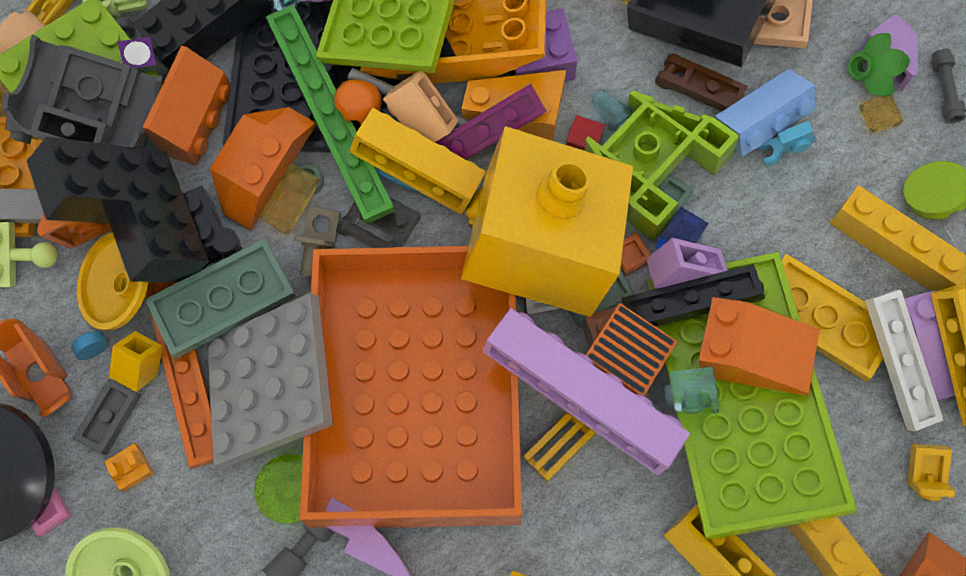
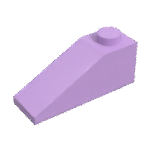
[904,290,955,401]

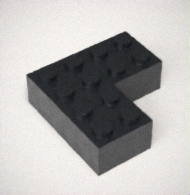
[132,0,273,70]
[627,0,775,68]
[26,136,209,282]

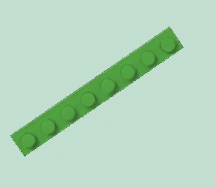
[266,5,395,224]

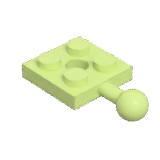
[0,222,58,287]

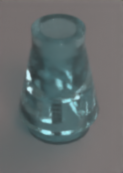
[591,89,633,132]

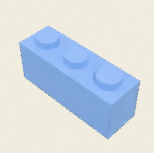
[715,69,816,157]

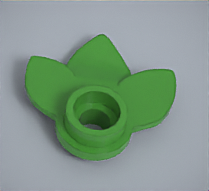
[848,33,911,96]

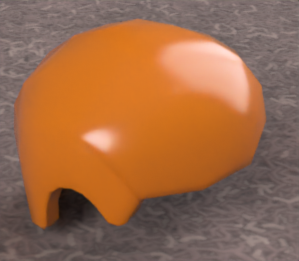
[334,79,383,125]

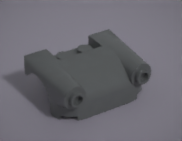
[2,35,165,149]

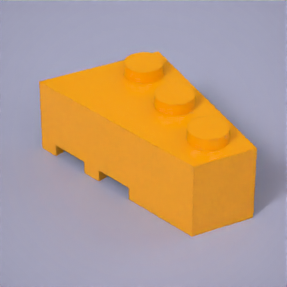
[461,70,566,141]

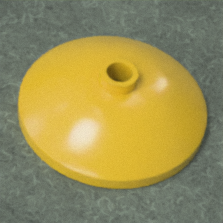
[77,233,149,330]

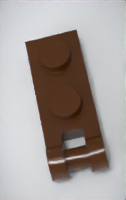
[655,54,748,111]

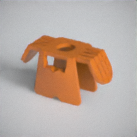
[0,318,73,418]

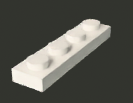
[865,289,944,431]

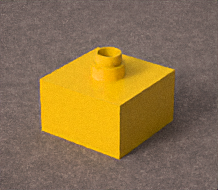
[461,126,633,317]

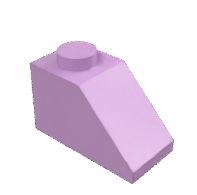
[859,14,918,91]
[646,238,728,288]

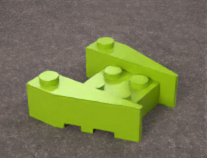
[585,90,739,241]

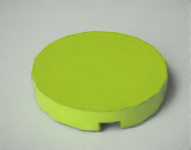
[903,161,966,219]

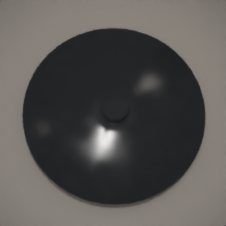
[0,403,55,541]

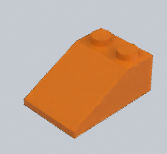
[699,297,820,396]

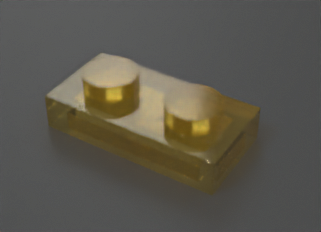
[259,163,321,235]

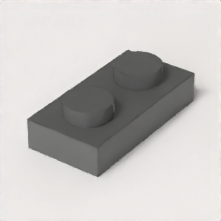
[72,378,141,455]

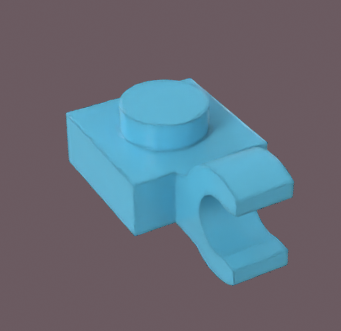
[759,120,817,166]

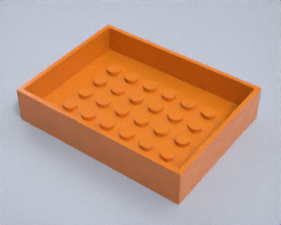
[300,246,522,529]

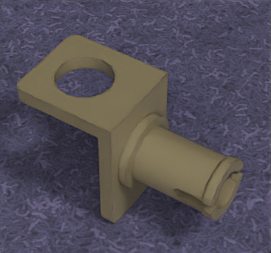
[294,207,340,277]

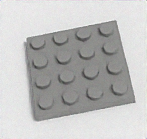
[207,293,333,468]

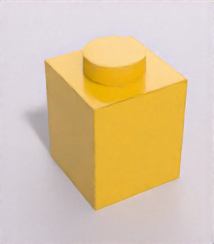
[109,331,163,392]

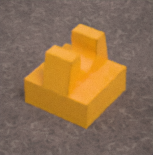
[104,443,154,492]

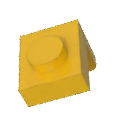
[907,444,955,501]

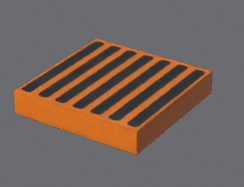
[585,303,678,396]

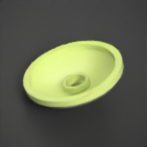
[65,527,170,576]

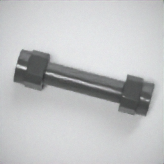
[932,49,966,123]

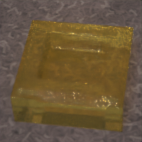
[859,95,904,133]

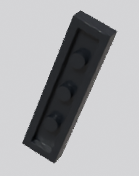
[621,264,764,327]

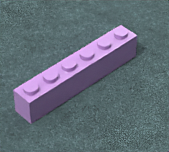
[482,308,690,476]

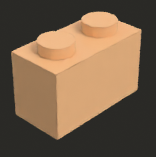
[383,70,459,142]

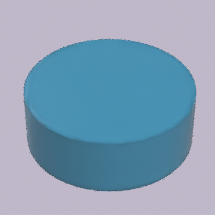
[71,331,108,360]

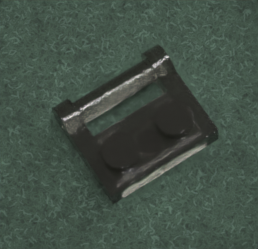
[336,197,421,248]

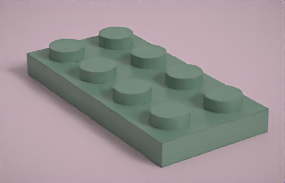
[145,238,296,359]

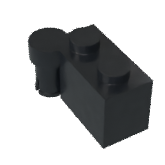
[183,186,242,266]

